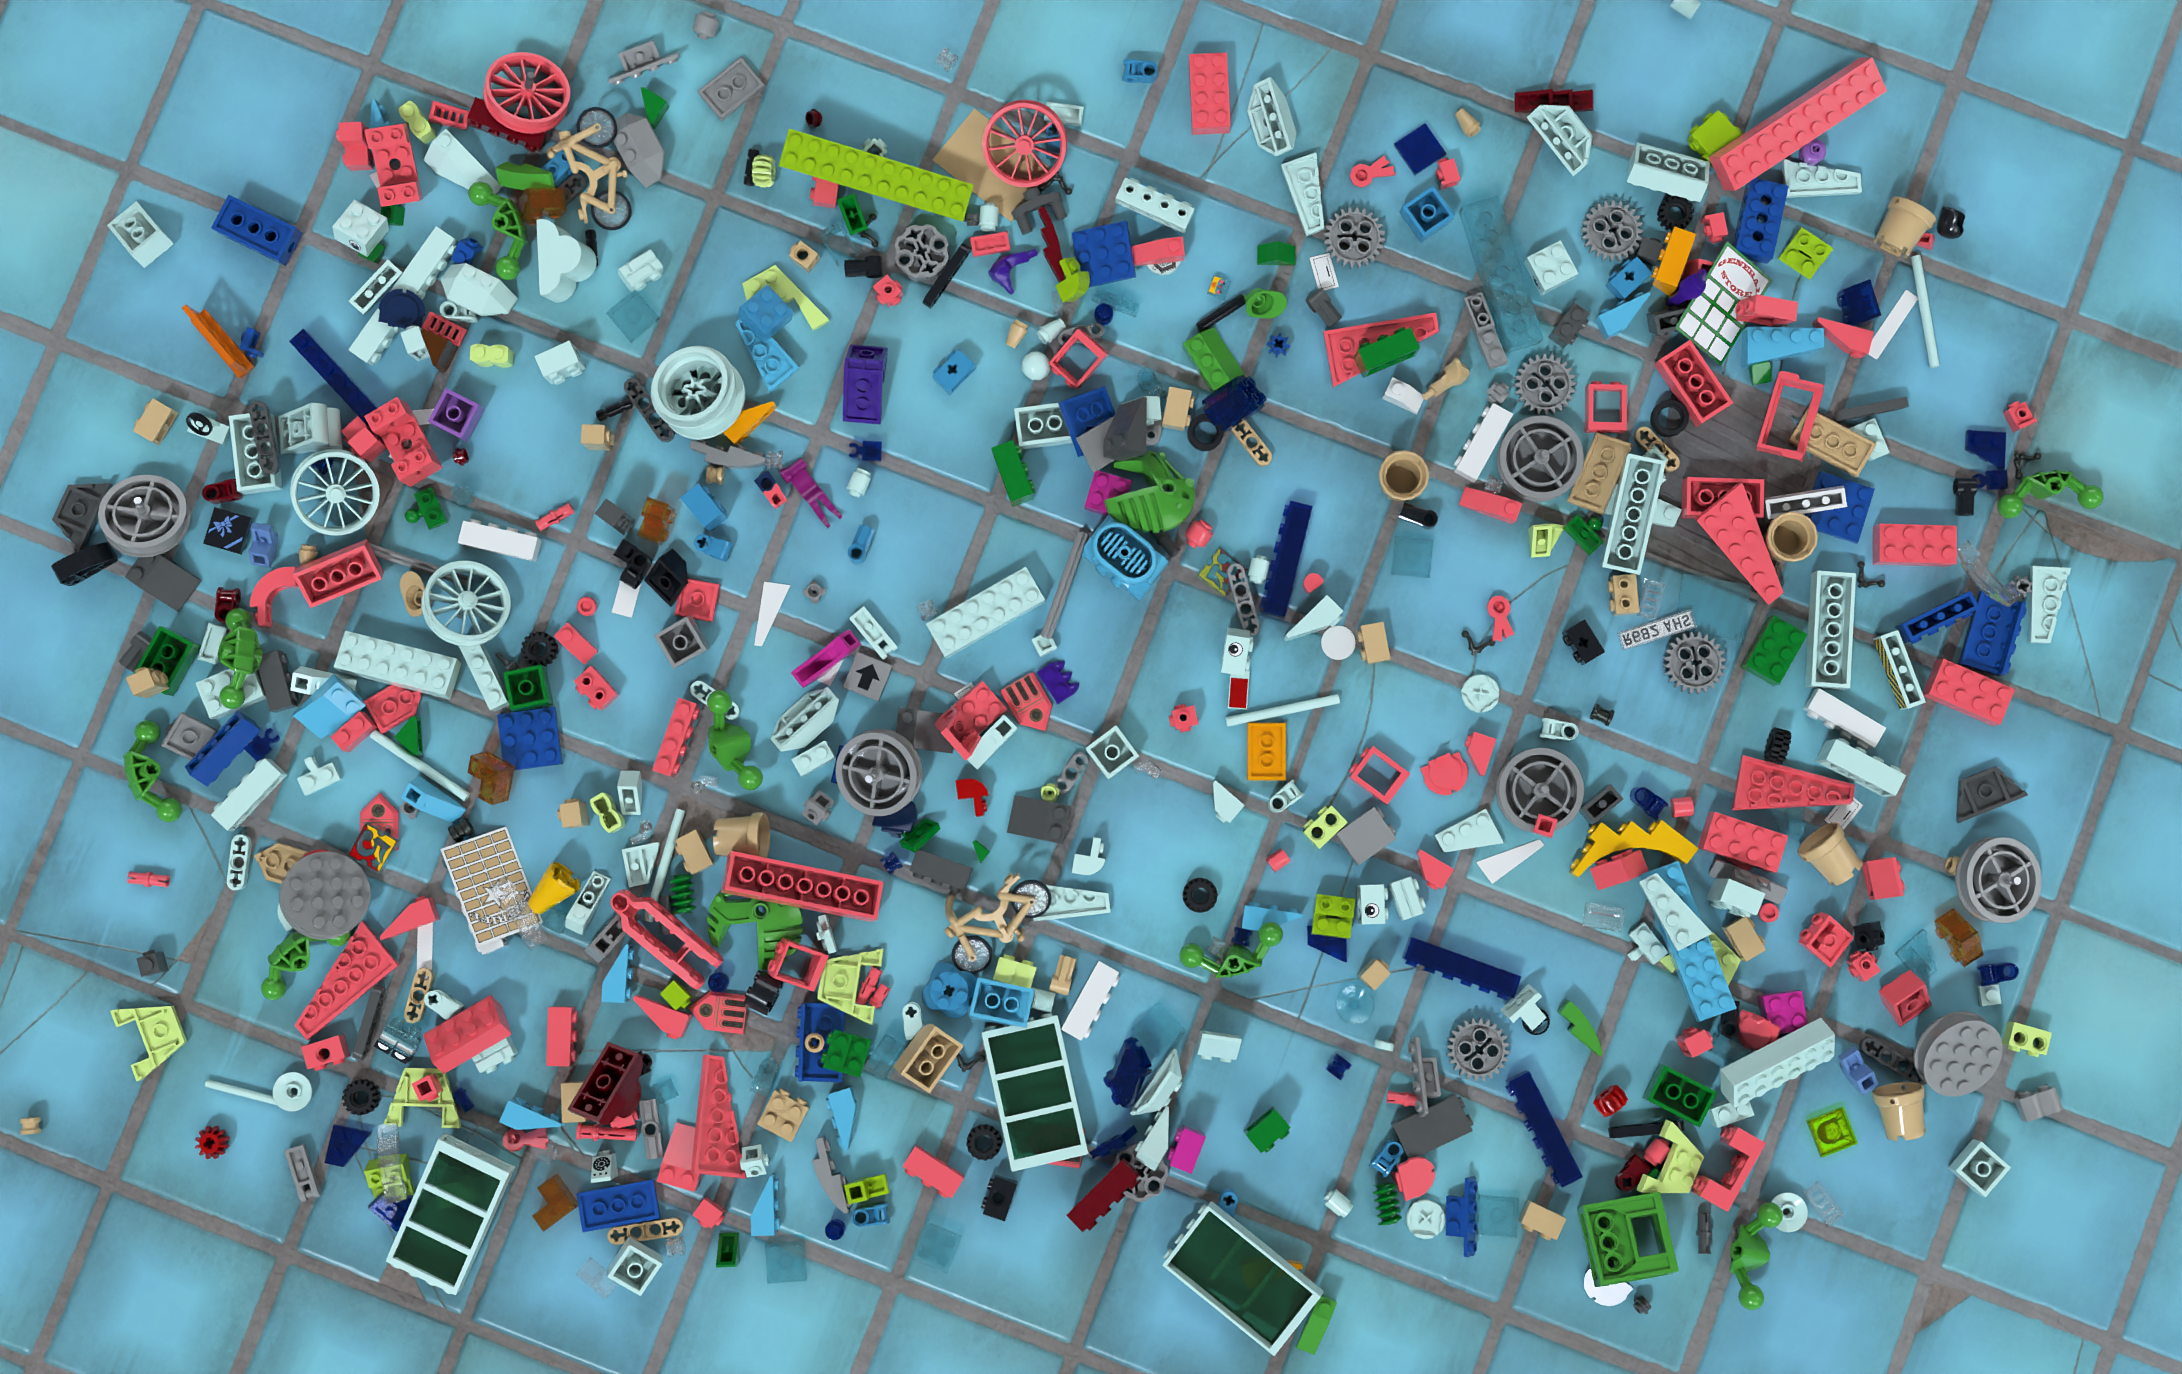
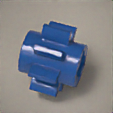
[1266,333,1290,358]

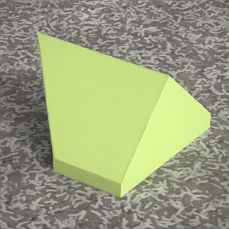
[1528,523,1565,558]

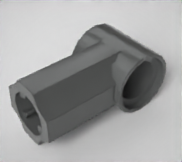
[1305,288,1342,328]
[118,631,152,672]

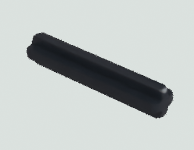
[1196,294,1246,332]

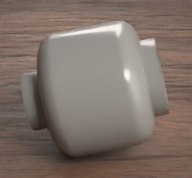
[692,11,719,41]

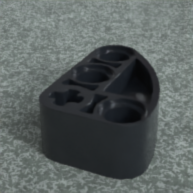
[51,542,118,586]

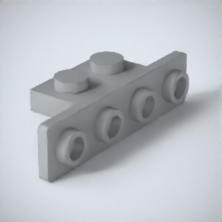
[608,40,680,85]
[1709,859,1788,904]
[1408,1037,1441,1117]

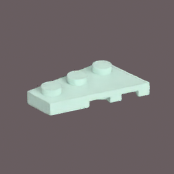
[1434,809,1504,853]

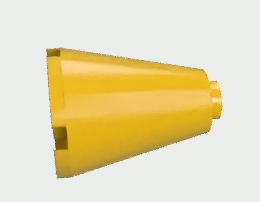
[528,862,581,914]

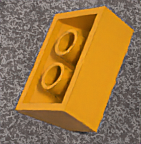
[1651,226,1696,296]

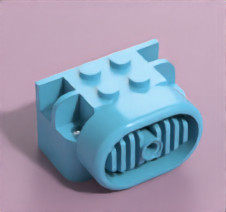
[1082,515,1169,601]

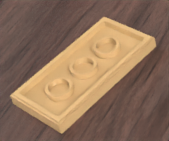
[1788,408,1877,478]
[1567,432,1633,515]

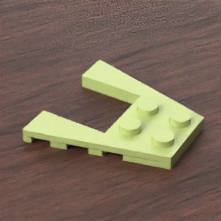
[742,265,830,337]

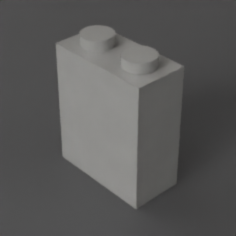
[1335,807,1396,865]

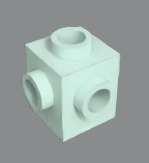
[861,138,888,158]
[740,1144,769,1177]

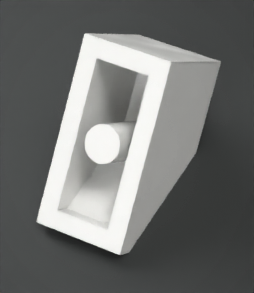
[1382,377,1424,414]

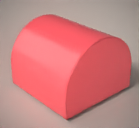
[1302,573,1324,594]
[1670,797,1694,818]
[1533,814,1558,838]
[1266,849,1291,872]

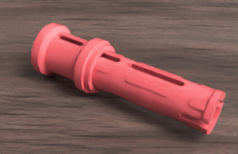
[576,1122,637,1141]

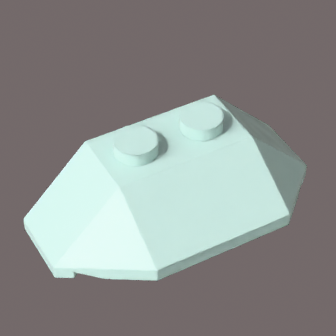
[1247,77,1296,156]
[1527,105,1593,176]
[441,263,518,316]
[770,687,839,752]
[1129,1047,1182,1115]

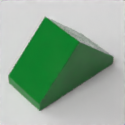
[641,87,670,129]
[837,193,868,236]
[1257,241,1295,266]
[394,716,423,756]
[716,1232,740,1268]

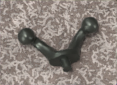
[1038,172,1072,195]
[857,213,879,247]
[2013,452,2042,479]
[1857,561,1885,588]
[1461,630,1495,656]
[956,1053,985,1072]

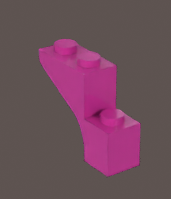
[791,629,861,688]

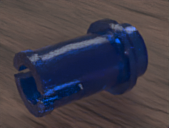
[452,1087,475,1113]

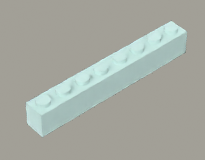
[348,226,458,366]

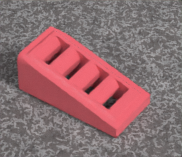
[428,101,470,130]
[422,311,467,347]

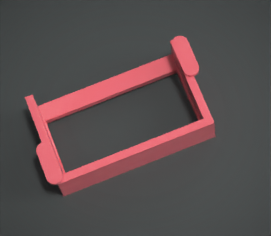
[1757,371,1824,462]

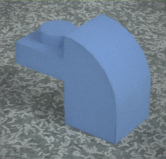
[248,522,278,567]
[1838,1046,1879,1095]

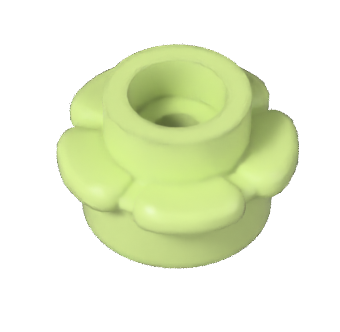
[1041,783,1059,802]

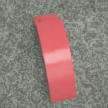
[250,567,299,627]

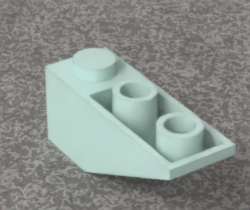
[291,666,357,695]
[967,715,1018,770]
[565,871,611,935]
[1135,1106,1169,1171]

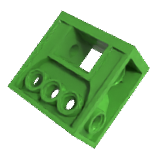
[1577,1192,1679,1288]

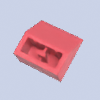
[1862,857,1905,900]

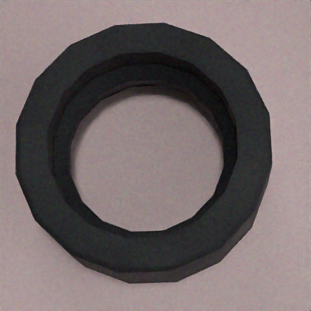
[1650,399,1689,437]
[1187,414,1224,451]

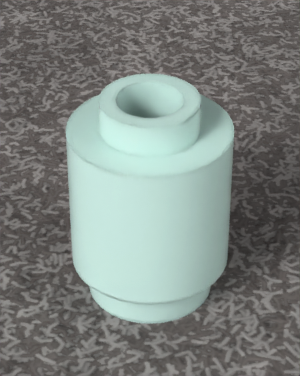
[979,203,999,232]
[846,468,871,498]
[1248,555,1270,584]
[1323,1189,1353,1218]

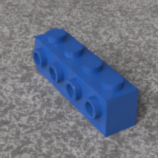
[1895,591,1980,644]
[185,710,260,787]

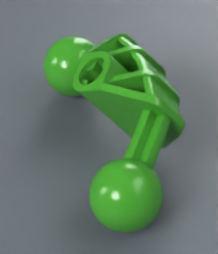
[468,181,529,280]
[1997,470,2104,519]
[218,608,263,709]
[707,690,763,790]
[123,720,182,822]
[1179,922,1283,978]
[261,931,350,1000]
[1729,1202,1783,1310]

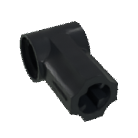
[844,256,883,278]
[1953,478,1978,516]
[1399,502,1438,530]
[1717,1001,1740,1038]

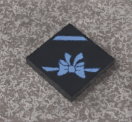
[203,507,253,555]

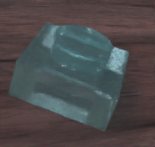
[652,1078,678,1104]

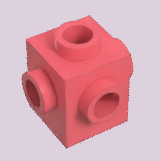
[873,275,903,308]
[1168,704,1199,733]
[1846,950,1881,982]

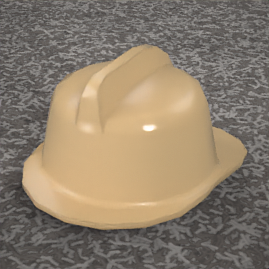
[400,571,433,617]

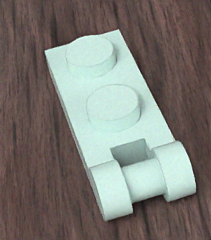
[849,606,898,660]

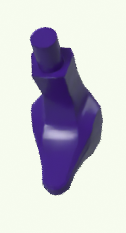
[988,248,1038,295]
[1666,269,1707,307]

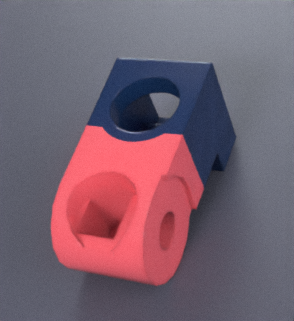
[754,471,788,509]

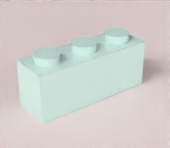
[349,260,402,315]

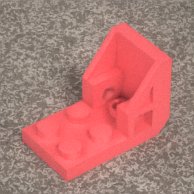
[934,680,1007,761]

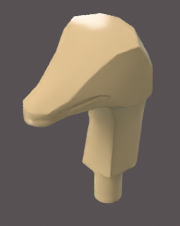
[1422,358,1470,401]

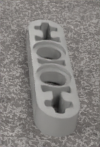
[1226,563,1260,636]

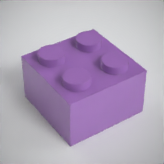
[428,388,485,442]

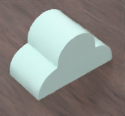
[536,219,597,303]
[278,403,342,454]

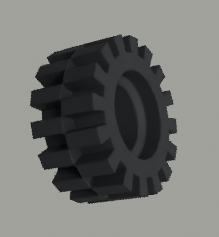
[1657,196,1694,231]
[521,631,558,666]
[1764,727,1792,765]
[1182,878,1218,913]
[342,1079,381,1115]
[966,1124,1002,1161]

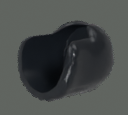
[1936,206,1965,239]

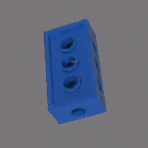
[1732,178,1789,264]
[211,194,303,266]

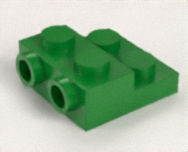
[820,1029,871,1078]

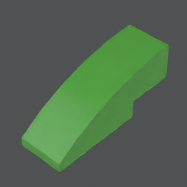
[495,162,555,191]
[1557,1000,1603,1057]

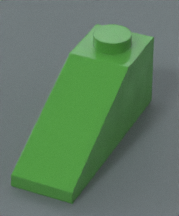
[1296,1294,1337,1355]

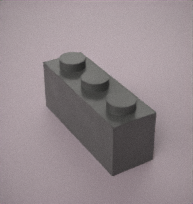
[595,498,635,535]
[258,650,299,713]
[909,850,973,892]

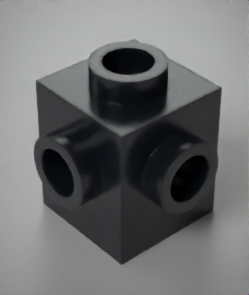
[1853,921,1885,952]

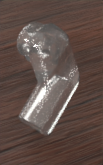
[1133,760,1161,779]
[691,775,719,794]
[629,819,652,846]

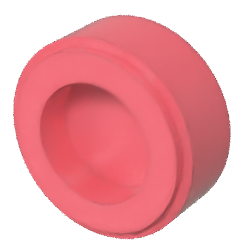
[577,597,597,616]
[1758,903,1779,922]

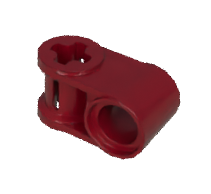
[202,479,243,504]
[214,587,241,624]
[1614,1154,1651,1191]

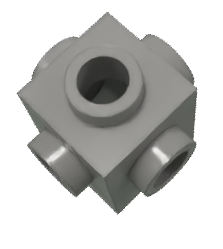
[802,790,835,825]

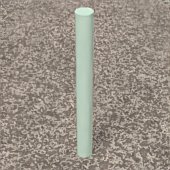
[205,1079,277,1105]

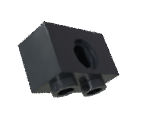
[981,1175,1018,1221]

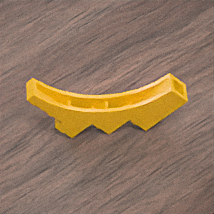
[1569,820,1699,877]

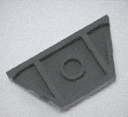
[52,483,113,551]
[1956,766,2028,823]

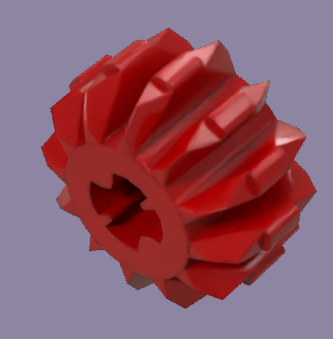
[1593,1085,1628,1117]
[195,1126,230,1159]

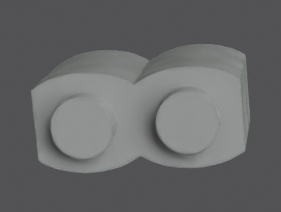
[2014,1084,2063,1122]

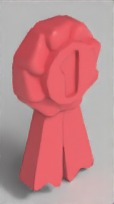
[1350,156,1395,188]
[1486,596,1514,642]
[502,1128,549,1152]

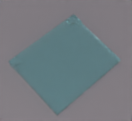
[1676,573,1751,641]

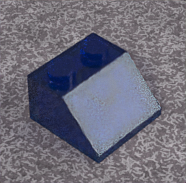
[1837,279,1881,327]

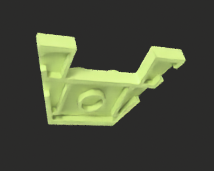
[1659,932,1741,986]
[817,949,884,1025]
[110,1006,187,1082]
[383,1067,461,1128]
[1636,1119,1704,1193]

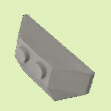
[611,113,665,188]

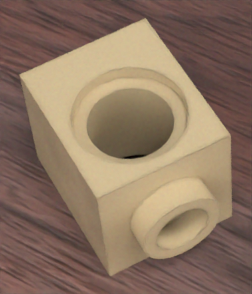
[789,241,820,273]

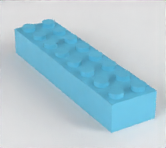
[1639,861,1737,1022]

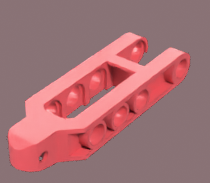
[611,889,724,990]

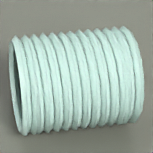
[1670,0,1701,19]
[1031,987,1055,1013]

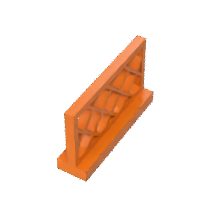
[182,305,255,379]

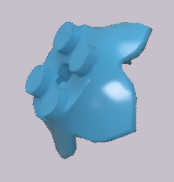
[922,962,977,1019]

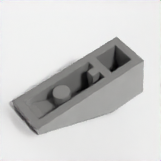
[584,913,641,963]

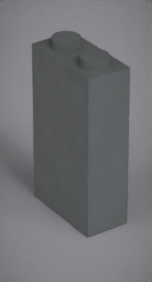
[1391,1094,1474,1159]

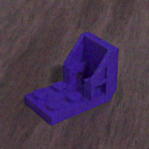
[843,344,888,424]

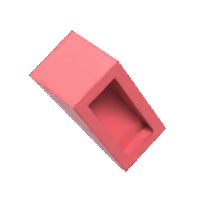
[1916,233,1935,250]

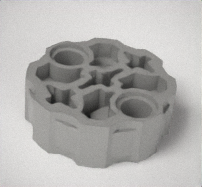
[894,224,950,282]
[1111,1142,1168,1202]

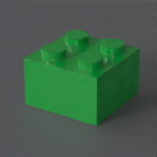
[503,665,553,712]
[1244,1106,1291,1153]

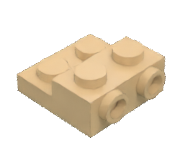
[757,1088,810,1142]

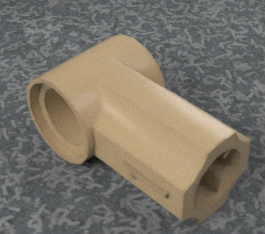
[1049,955,1076,996]

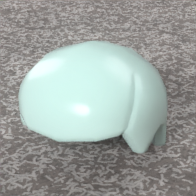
[1021,351,1051,380]

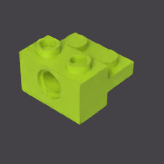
[1778,226,1834,280]
[1311,894,1355,939]
[364,1153,415,1202]

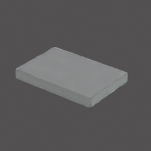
[697,57,765,122]
[1076,415,1115,472]

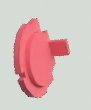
[1420,752,1468,796]
[1737,1010,1781,1052]
[1391,1156,1435,1201]

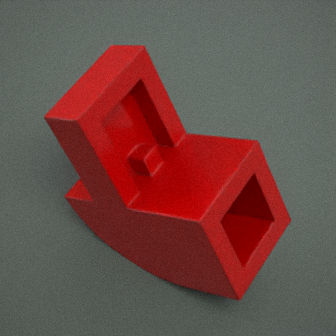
[955,779,989,817]

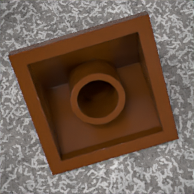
[421,329,458,373]

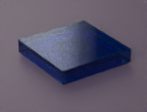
[1394,123,1447,176]

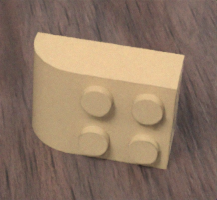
[893,1024,964,1093]

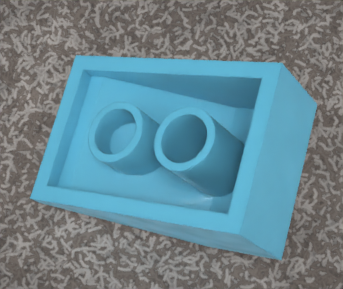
[292,674,366,739]
[969,977,1035,1028]

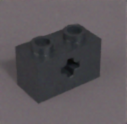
[1562,619,1605,665]

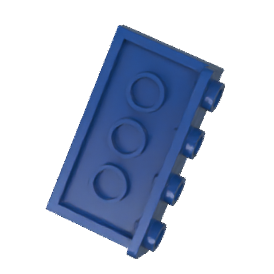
[1958,591,2027,676]
[795,1002,846,1082]

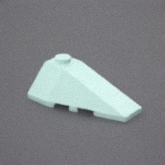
[424,129,503,194]

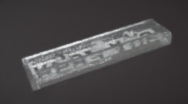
[1617,609,1698,651]

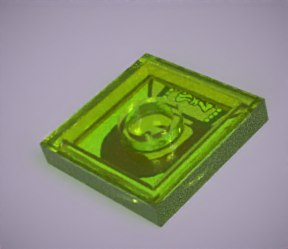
[1806,1106,1858,1158]

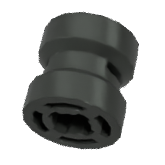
[448,817,475,843]

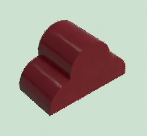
[568,1042,643,1125]

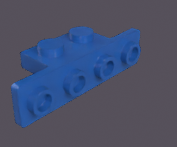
[1446,1176,1478,1257]

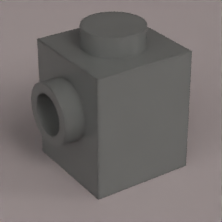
[1633,237,1665,267]
[136,950,169,977]

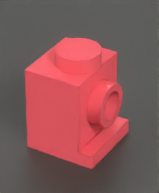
[1436,158,1461,190]
[1701,212,1728,244]
[2003,401,2037,432]

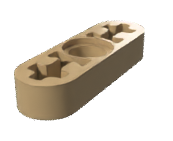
[1231,419,1272,467]
[1634,427,1680,472]
[404,968,434,1023]

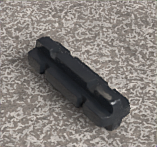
[743,149,760,186]
[585,230,598,267]
[596,398,633,421]

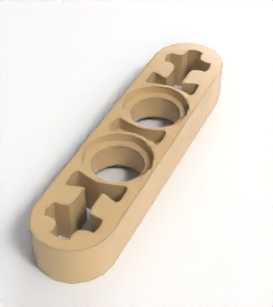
[607,1217,684,1245]

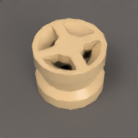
[706,465,725,485]
[20,1117,41,1135]

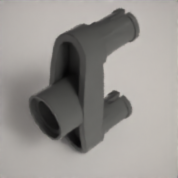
[1011,187,1067,235]

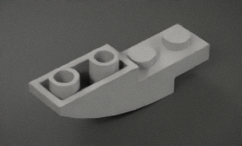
[1464,292,1508,370]
[689,440,768,469]
[812,1136,852,1214]

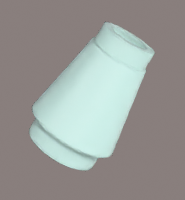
[1037,318,1066,344]

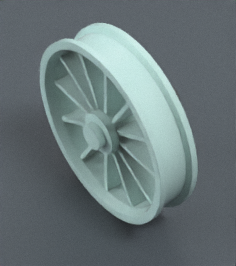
[290,449,380,535]
[421,561,511,646]

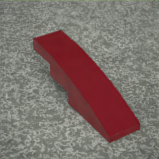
[1515,89,1594,113]
[1038,206,1064,283]

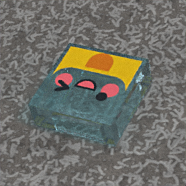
[1207,275,1231,300]

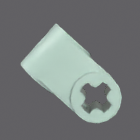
[440,301,478,323]
[1539,718,1579,741]
[1267,780,1305,813]
[424,989,464,1020]
[902,1002,925,1041]

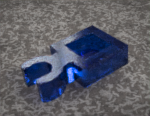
[849,441,882,462]
[1972,470,2008,491]
[243,728,280,762]

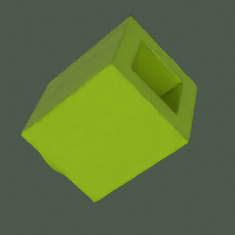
[660,980,692,1010]

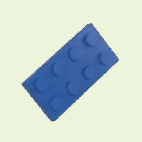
[576,1179,661,1233]

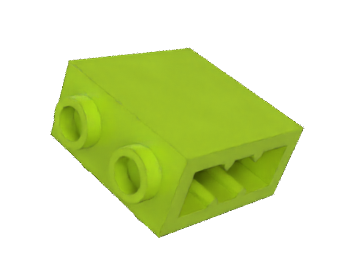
[1687,110,1742,167]

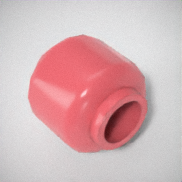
[1185,519,1213,548]

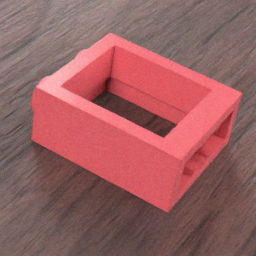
[1735,294,1798,327]
[1049,329,1109,389]
[1585,381,1627,433]
[1348,746,1410,805]
[767,937,829,992]

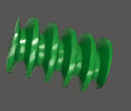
[669,874,696,915]
[1373,1183,1402,1226]

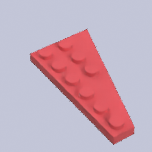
[1323,313,1439,388]
[1695,481,1784,605]
[1732,755,1855,810]
[295,921,399,1040]
[691,1055,747,1179]

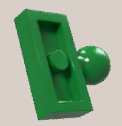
[405,487,447,530]
[1563,514,1604,556]
[899,818,940,853]

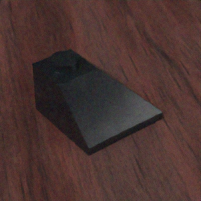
[644,549,688,607]

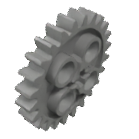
[1580,200,1643,263]
[1323,207,1385,269]
[1513,354,1576,416]
[1662,632,1726,694]
[1446,1018,1510,1081]

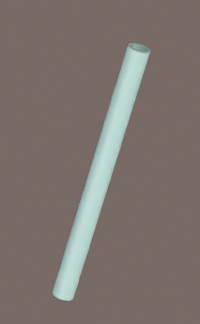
[1911,255,1940,368]
[1225,694,1340,727]
[370,730,470,801]
[643,808,685,922]

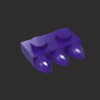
[1037,661,1079,704]

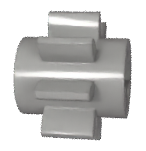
[1486,382,1510,405]
[2007,576,2033,599]

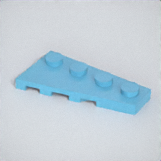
[735,319,799,393]

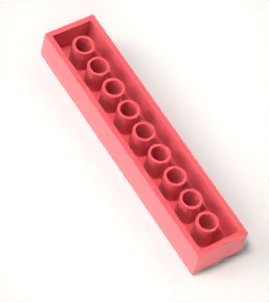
[1709,57,1887,191]

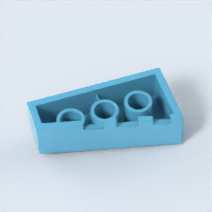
[1742,327,1824,369]

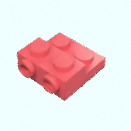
[1798,912,1854,968]

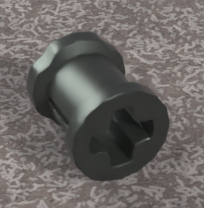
[1590,703,1615,726]

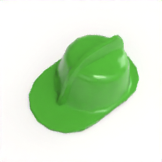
[1244,288,1287,318]

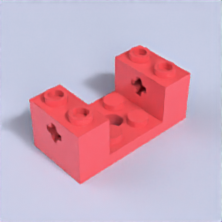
[364,123,423,207]
[364,397,443,487]
[1691,1124,1766,1212]

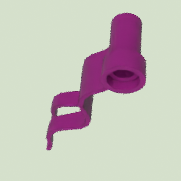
[779,458,842,528]

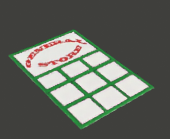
[1675,241,1772,366]

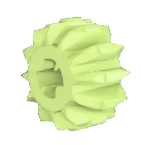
[752,154,776,188]

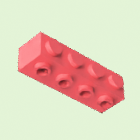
[652,697,700,777]

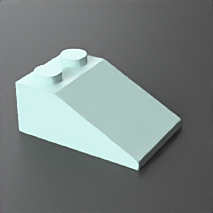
[107,201,174,268]
[1283,595,1343,641]
[1197,1030,1242,1063]

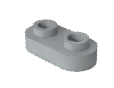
[1146,412,1163,446]

